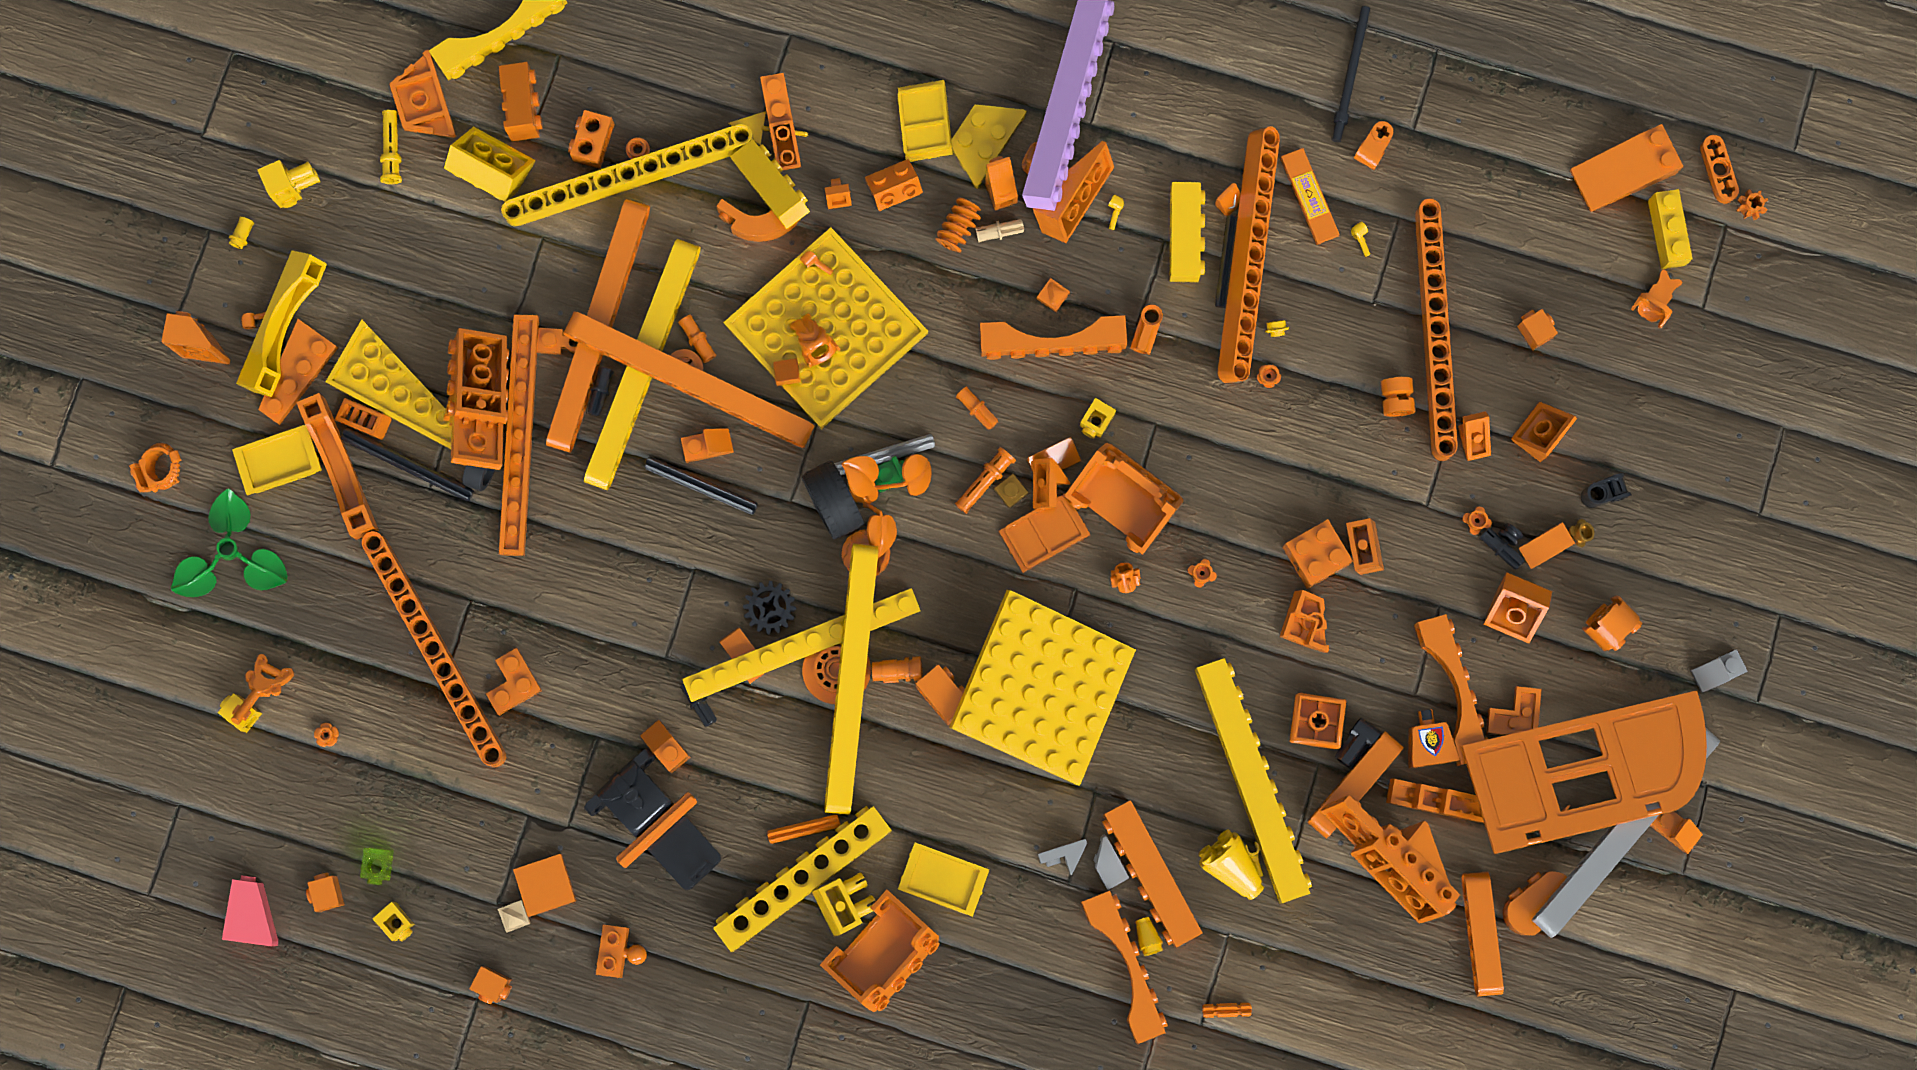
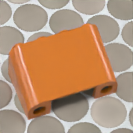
[820,890,939,1012]

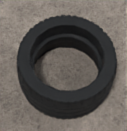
[801,460,864,540]

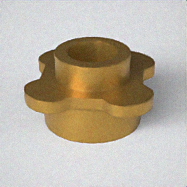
[1569,519,1594,548]

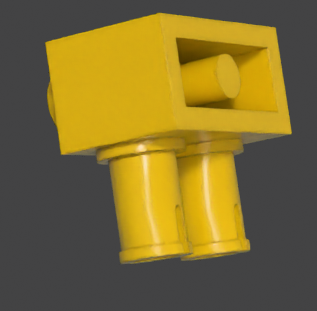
[258,160,321,208]
[812,872,875,937]

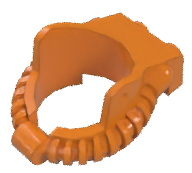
[129,443,181,493]

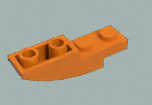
[760,73,801,171]

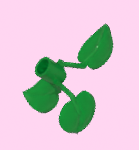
[171,489,288,597]

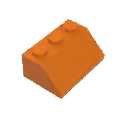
[161,311,230,365]

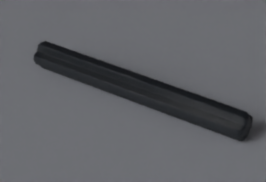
[644,457,758,515]

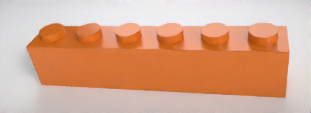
[1102,800,1203,948]

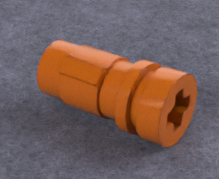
[872,656,923,683]

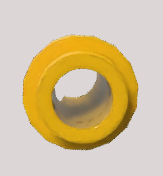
[229,217,254,249]

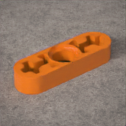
[1700,135,1739,204]

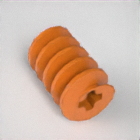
[935,197,981,253]

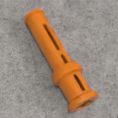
[955,447,1016,514]

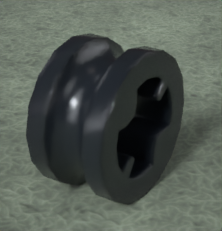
[1498,523,1523,546]

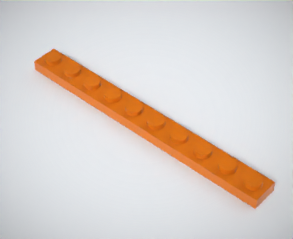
[499,315,539,556]

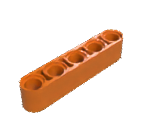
[1307,731,1404,839]
[1462,871,1504,997]

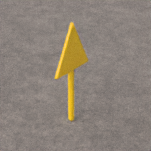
[729,111,808,145]

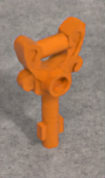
[231,654,294,725]

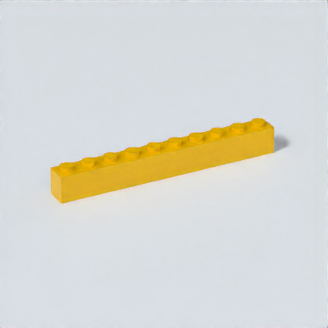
[1195,658,1312,904]

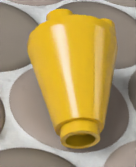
[1198,829,1264,900]

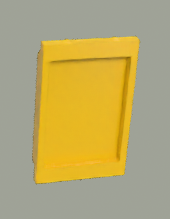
[898,80,953,162]
[232,425,322,495]
[898,843,989,917]

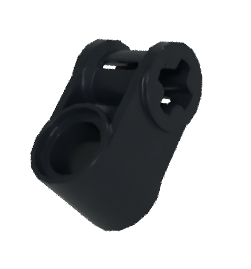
[1581,473,1632,508]

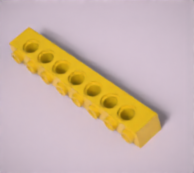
[713,806,892,952]

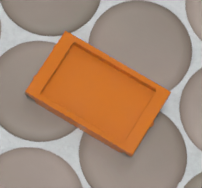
[999,493,1090,573]

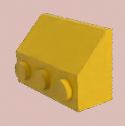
[444,127,535,202]

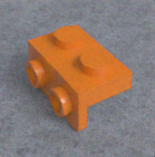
[865,159,923,211]

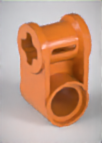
[1353,121,1393,170]

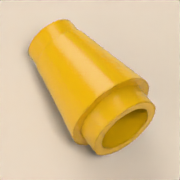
[1135,917,1163,956]

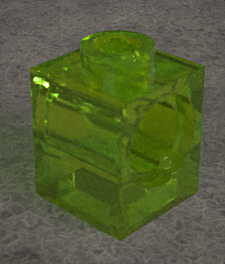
[360,848,394,885]

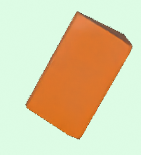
[1027,437,1081,472]

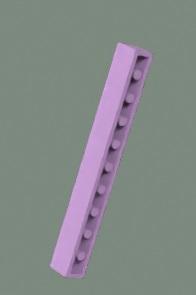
[1022,0,1114,211]

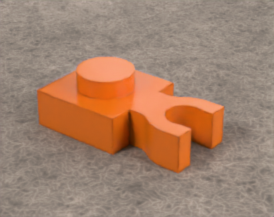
[537,328,576,355]

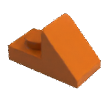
[1458,411,1491,461]
[681,429,734,463]
[1033,458,1070,509]
[1650,811,1703,854]

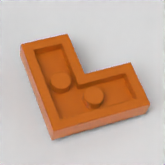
[486,648,542,716]
[1486,686,1541,735]

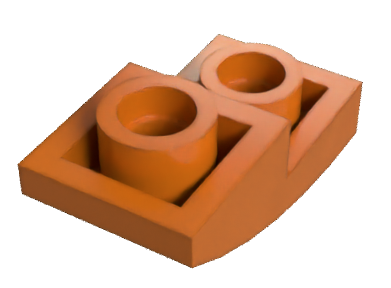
[1519,522,1575,569]
[719,627,763,684]

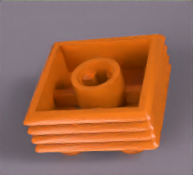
[1290,693,1346,749]

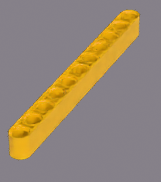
[501,124,754,226]
[584,239,701,490]
[824,543,878,815]

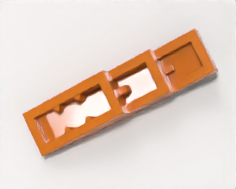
[1386,779,1484,823]

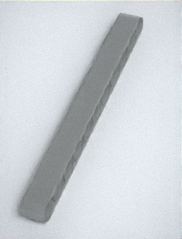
[1532,727,1720,938]

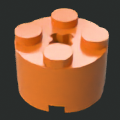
[1582,595,1643,651]

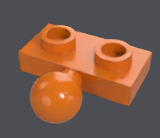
[596,925,647,978]

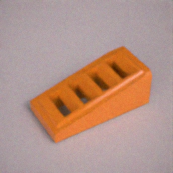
[335,398,392,440]

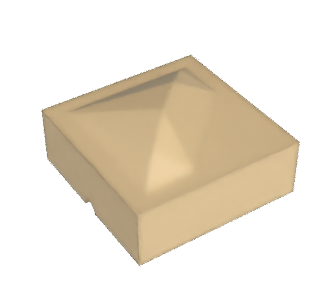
[498,900,531,933]

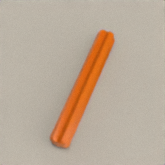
[616,792,697,868]

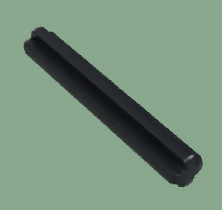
[1215,215,1238,308]

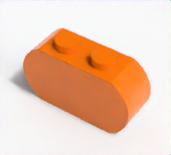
[1503,871,1567,935]

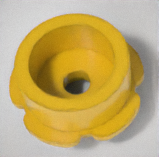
[1265,320,1289,337]

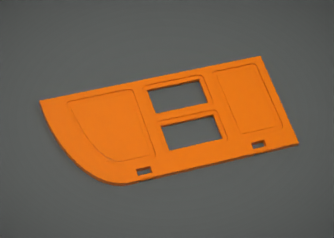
[1461,691,1707,854]

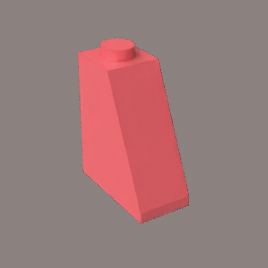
[222,875,278,946]

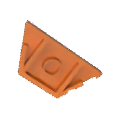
[389,50,457,138]

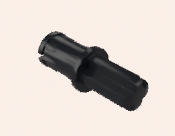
[588,367,614,416]
[1479,527,1524,570]
[680,684,717,727]

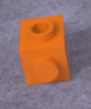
[1517,309,1558,350]
[306,873,344,912]
[469,966,512,1005]

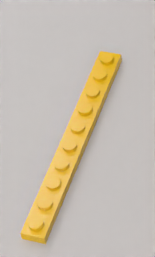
[682,588,920,702]

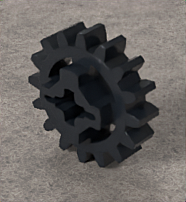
[743,581,797,635]

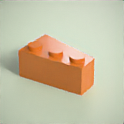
[499,62,543,141]

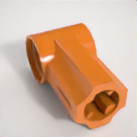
[1130,305,1163,355]

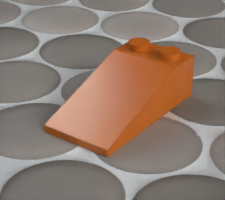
[1570,124,1683,212]
[1033,141,1114,243]

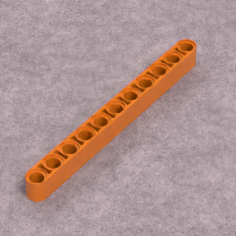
[1218,126,1280,383]
[546,199,650,453]
[1415,199,1458,461]
[563,311,815,448]
[362,531,506,767]

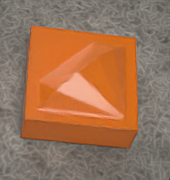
[1037,278,1070,312]

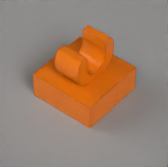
[825,178,852,209]

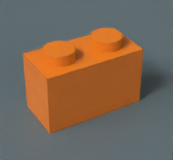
[1346,518,1384,575]

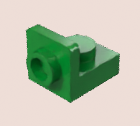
[874,456,905,493]

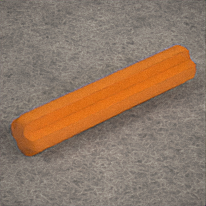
[767,815,840,844]

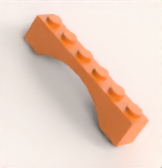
[980,315,1127,360]
[296,393,379,540]
[1414,614,1488,766]
[1081,891,1168,1044]

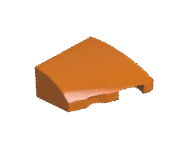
[1279,590,1329,653]

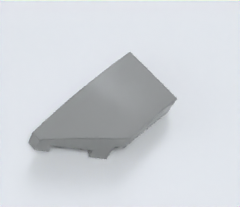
[1093,834,1129,890]

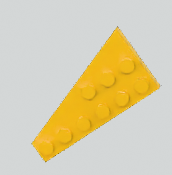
[326,320,452,450]

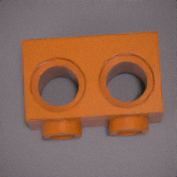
[568,110,615,169]

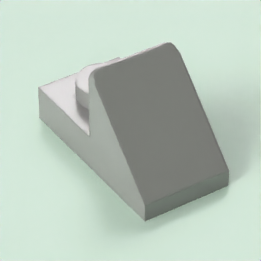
[1691,649,1748,693]
[1038,839,1087,876]

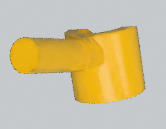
[1108,195,1124,230]
[1351,222,1370,257]
[1245,842,1264,877]

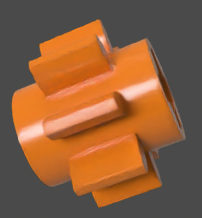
[1736,189,1768,220]
[1110,563,1141,593]

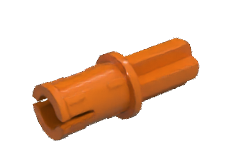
[956,386,998,430]

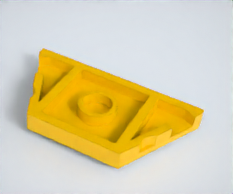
[951,104,1027,189]

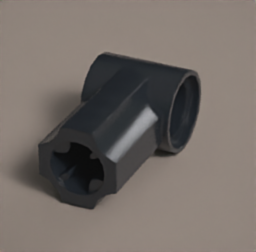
[1334,717,1381,769]

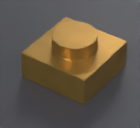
[994,474,1028,508]

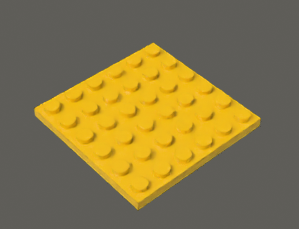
[723,227,928,429]
[949,590,1136,786]

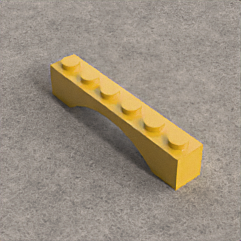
[429,0,567,81]
[236,251,327,397]

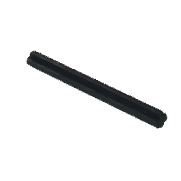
[341,428,474,501]

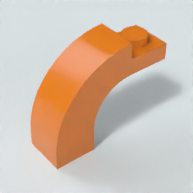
[716,199,800,242]

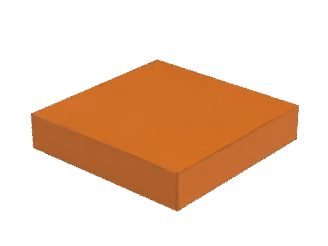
[513,854,576,917]

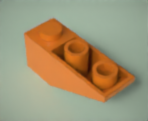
[985,156,1018,211]

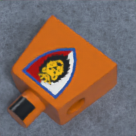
[1408,709,1460,769]

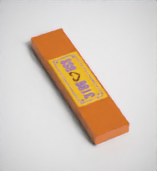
[1280,148,1340,245]

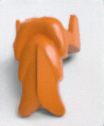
[1631,269,1683,328]
[789,313,841,368]

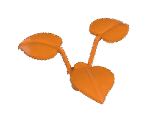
[841,454,932,557]

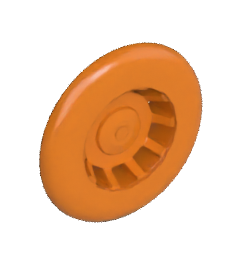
[802,643,871,704]

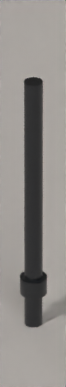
[1332,6,1371,143]

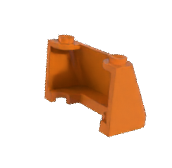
[1065,443,1183,555]

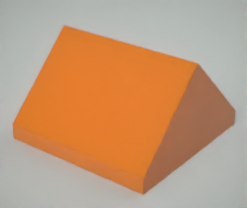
[1511,402,1577,462]

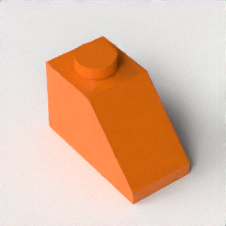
[640,720,691,773]

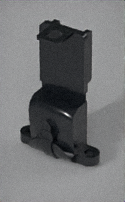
[584,748,722,890]

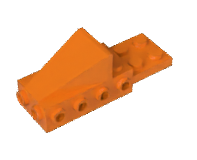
[443,328,509,470]
[1321,795,1460,924]

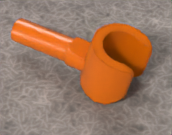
[800,251,834,275]
[242,312,266,329]

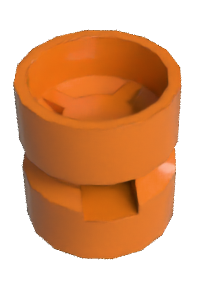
[1381,377,1415,417]

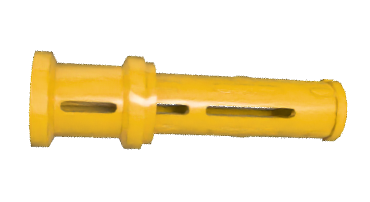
[380,110,402,184]

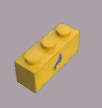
[1648,189,1693,269]

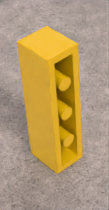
[730,139,810,229]
[1169,182,1205,282]

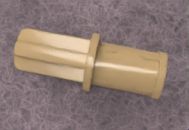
[975,219,1024,243]

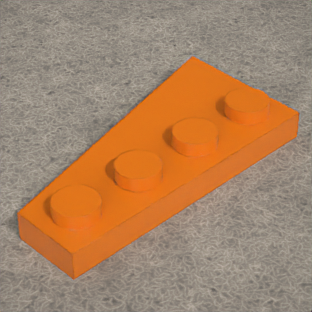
[258,319,338,425]

